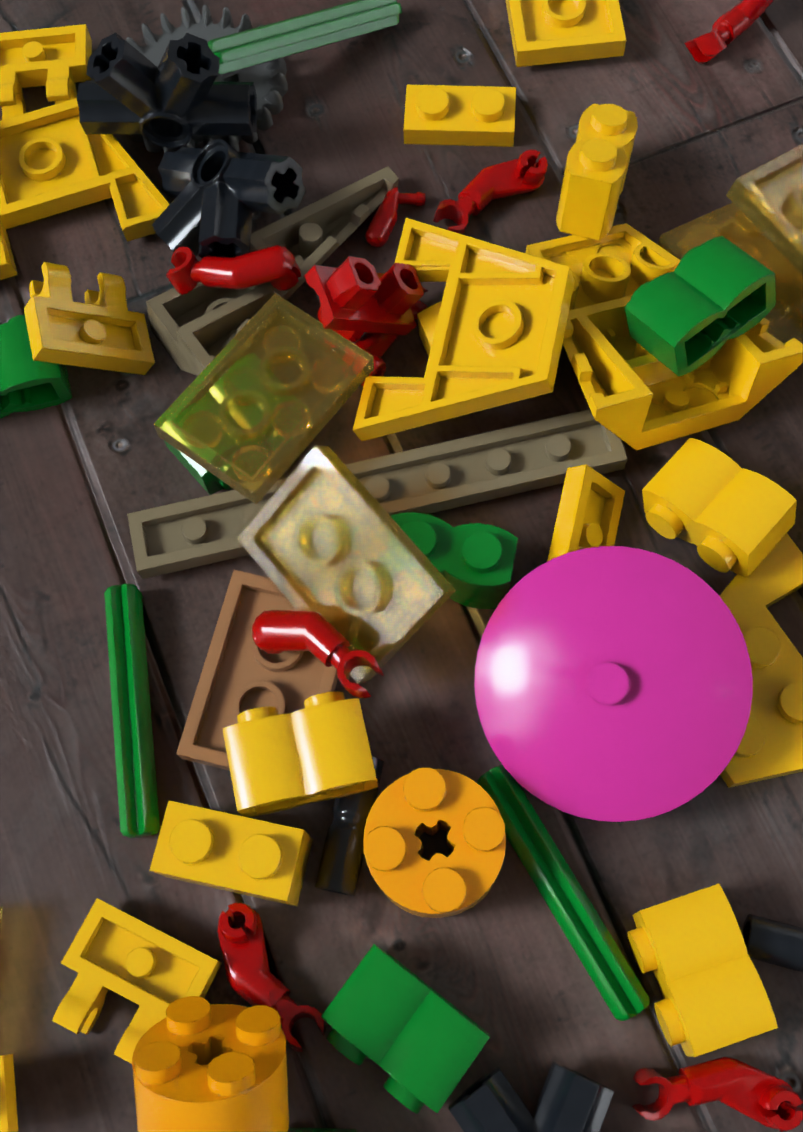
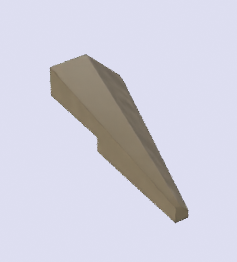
[146,166,399,379]

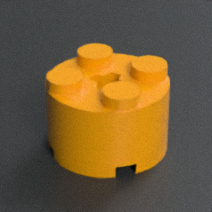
[363,768,506,918]
[132,996,289,1132]

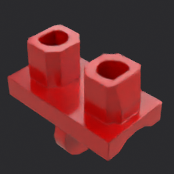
[304,256,424,343]

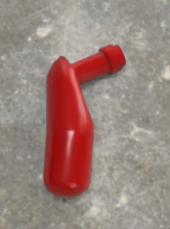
[365,187,426,247]

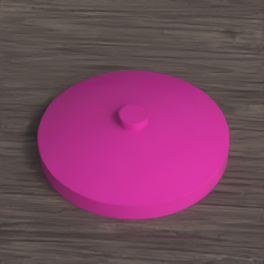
[474,546,753,822]

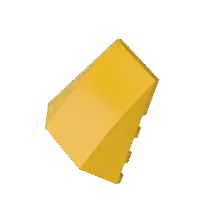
[525,223,803,451]

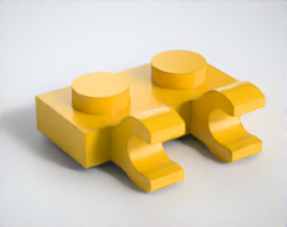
[0,24,92,120]
[24,262,155,375]
[52,898,222,1064]

